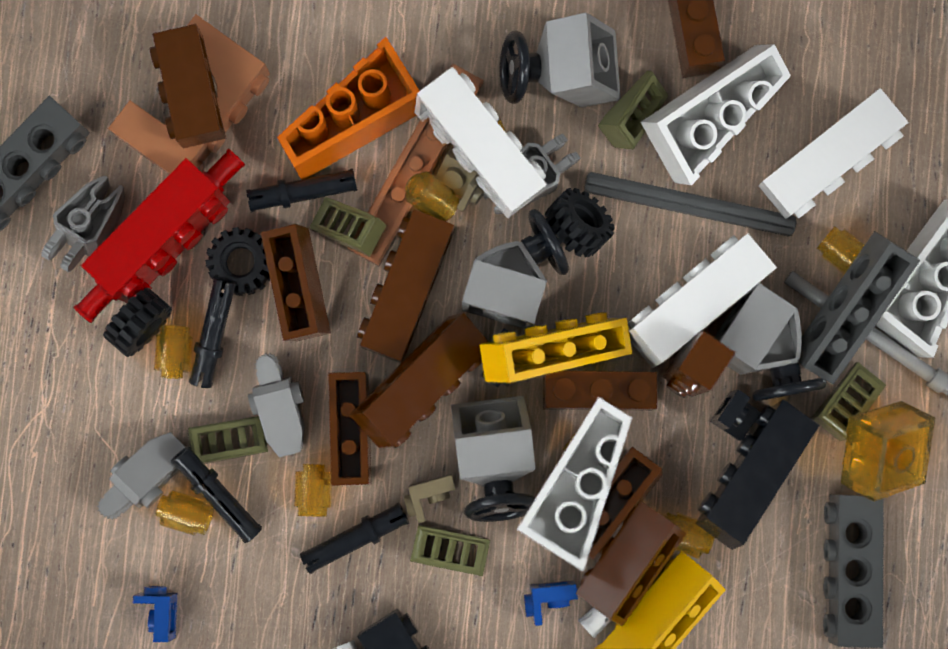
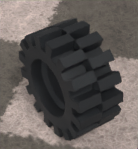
[545,188,615,257]
[205,227,270,296]
[103,288,172,357]

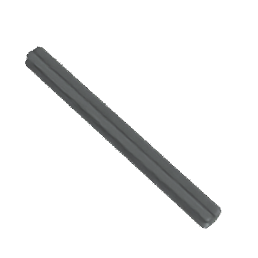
[584,172,797,237]

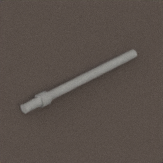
[784,271,948,396]

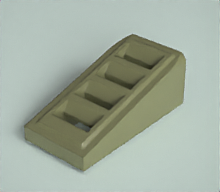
[598,71,669,150]
[309,197,387,257]
[811,362,886,441]
[187,416,268,464]
[410,524,490,576]

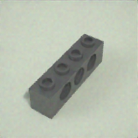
[0,95,90,231]
[798,231,921,385]
[823,494,884,648]

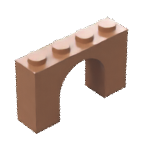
[108,14,270,175]

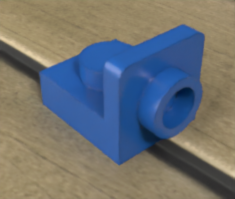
[524,580,578,626]
[133,586,178,643]

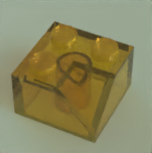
[841,401,936,502]

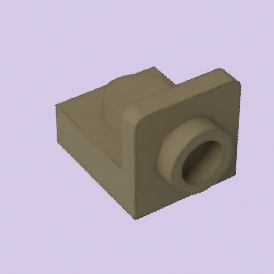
[434,147,484,212]
[404,474,455,523]

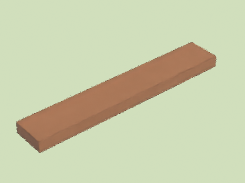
[347,64,484,267]

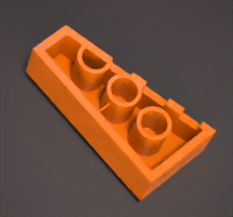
[277,37,420,180]

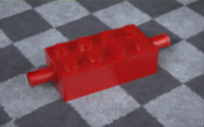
[74,148,245,323]

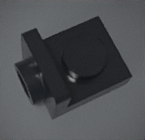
[710,389,760,441]

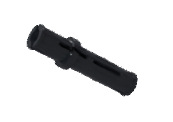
[246,168,357,212]
[189,277,237,388]
[171,446,262,543]
[300,502,409,574]

